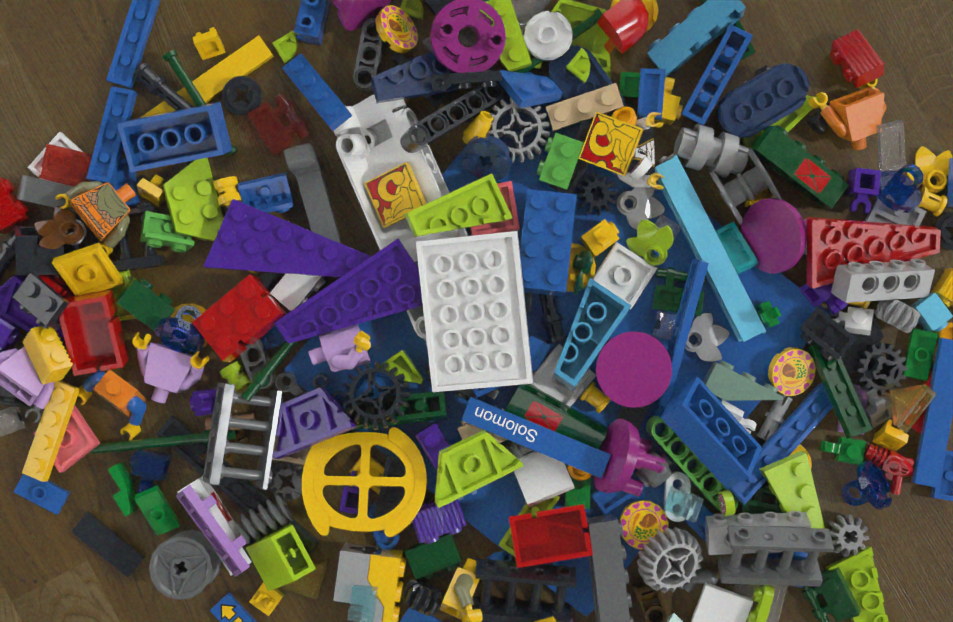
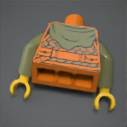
[56,181,136,256]

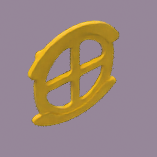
[302,427,427,537]

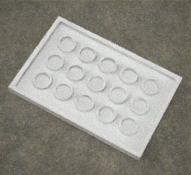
[416,231,533,392]

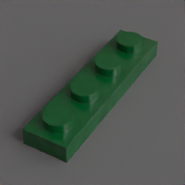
[808,344,872,439]

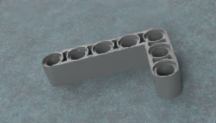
[284,143,342,244]

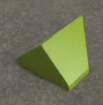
[380,350,424,384]

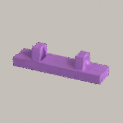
[176,485,250,577]

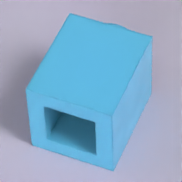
[910,293,953,332]

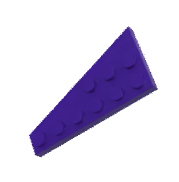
[203,199,370,278]
[275,238,423,343]

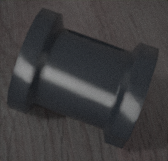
[806,103,830,135]

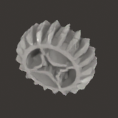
[486,97,550,163]
[637,527,703,593]

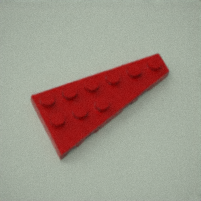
[807,217,941,289]

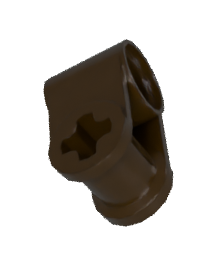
[631,583,667,622]

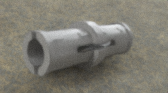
[756,392,793,441]

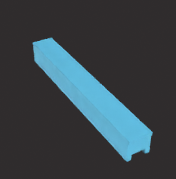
[655,155,766,342]

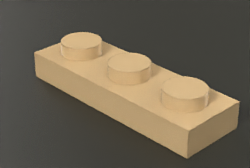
[546,83,624,131]

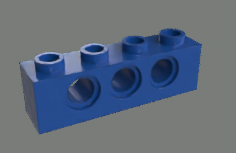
[682,24,753,126]

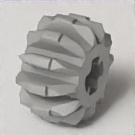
[874,299,921,333]
[829,514,869,557]

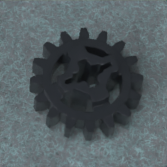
[853,342,908,396]

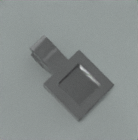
[865,388,894,429]

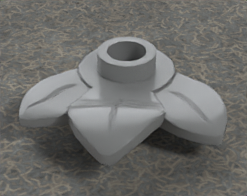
[616,187,665,230]
[685,313,730,362]

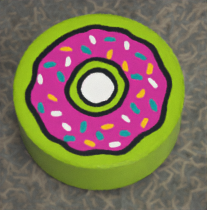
[718,490,736,517]

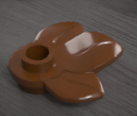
[34,206,84,249]

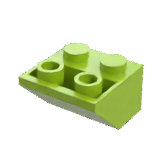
[245,523,316,591]

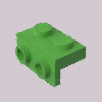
[536,133,584,190]
[140,211,195,252]

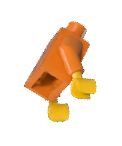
[808,79,886,150]

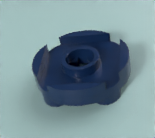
[462,135,512,181]

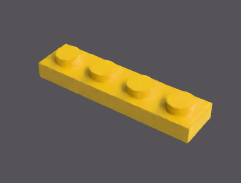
[22,381,80,482]

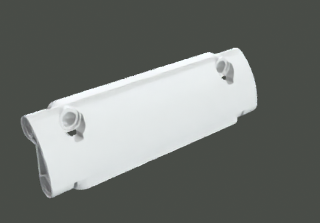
[334,94,468,345]

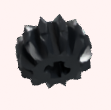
[576,174,618,216]
[401,578,444,616]

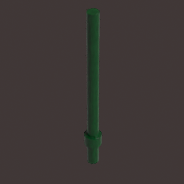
[241,281,335,402]
[91,430,236,454]

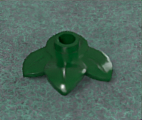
[572,251,593,295]

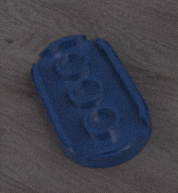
[549,45,626,125]
[718,63,809,138]

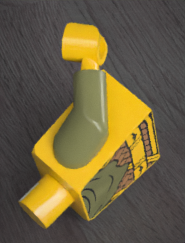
[440,558,482,622]

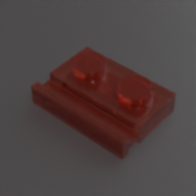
[39,144,93,187]

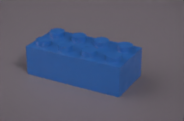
[117,102,232,173]
[520,189,577,297]
[661,376,762,489]

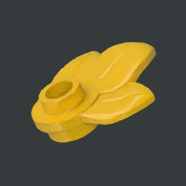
[906,146,953,193]

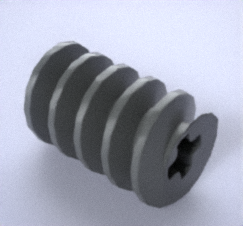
[237,495,293,545]

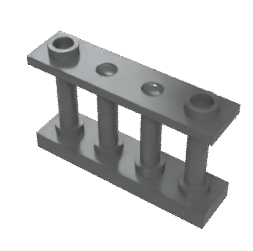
[202,383,283,490]
[718,525,834,587]

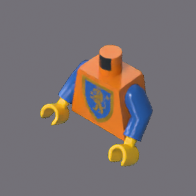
[78,369,146,440]

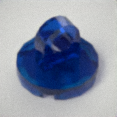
[877,164,923,213]
[155,305,205,353]
[842,461,892,510]

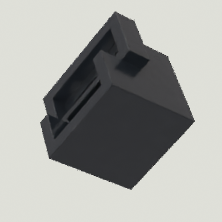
[15,226,64,275]

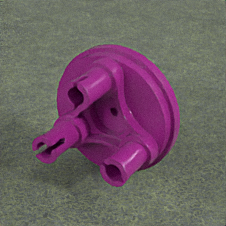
[333,0,391,31]
[741,198,807,273]
[596,332,672,407]
[593,419,665,496]

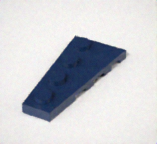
[371,38,460,104]

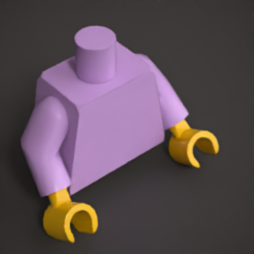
[308,324,371,372]
[132,332,210,404]

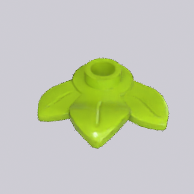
[626,219,674,266]

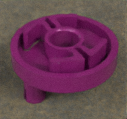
[430,0,506,73]

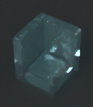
[663,486,704,523]
[347,585,378,622]

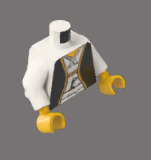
[613,112,665,190]

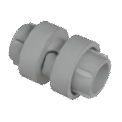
[673,124,749,179]

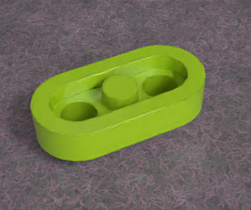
[746,585,774,622]

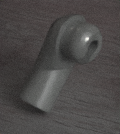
[683,568,718,593]

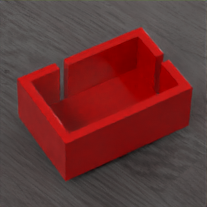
[192,274,286,362]
[59,289,129,376]
[509,504,593,568]

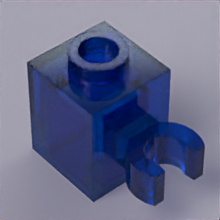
[130,449,172,493]

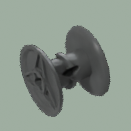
[710,148,782,225]
[149,529,222,600]

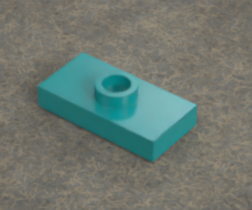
[716,221,758,275]

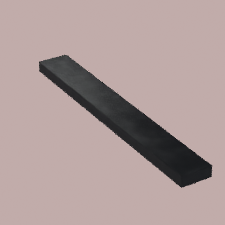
[156,415,320,555]

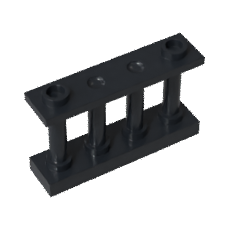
[70,203,167,271]
[472,558,576,622]

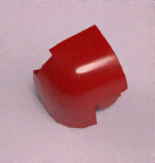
[597,0,649,54]

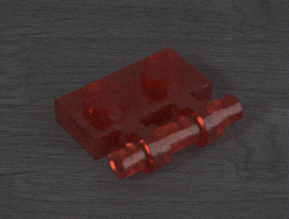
[247,93,309,156]

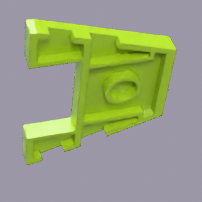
[528,0,611,79]

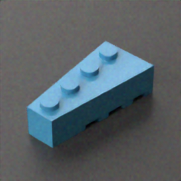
[647,0,746,77]
[553,278,632,391]

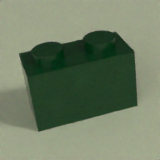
[115,277,175,333]
[405,533,462,581]

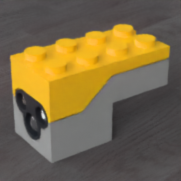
[333,542,407,622]

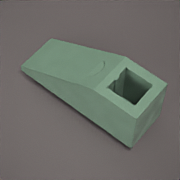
[702,360,783,401]

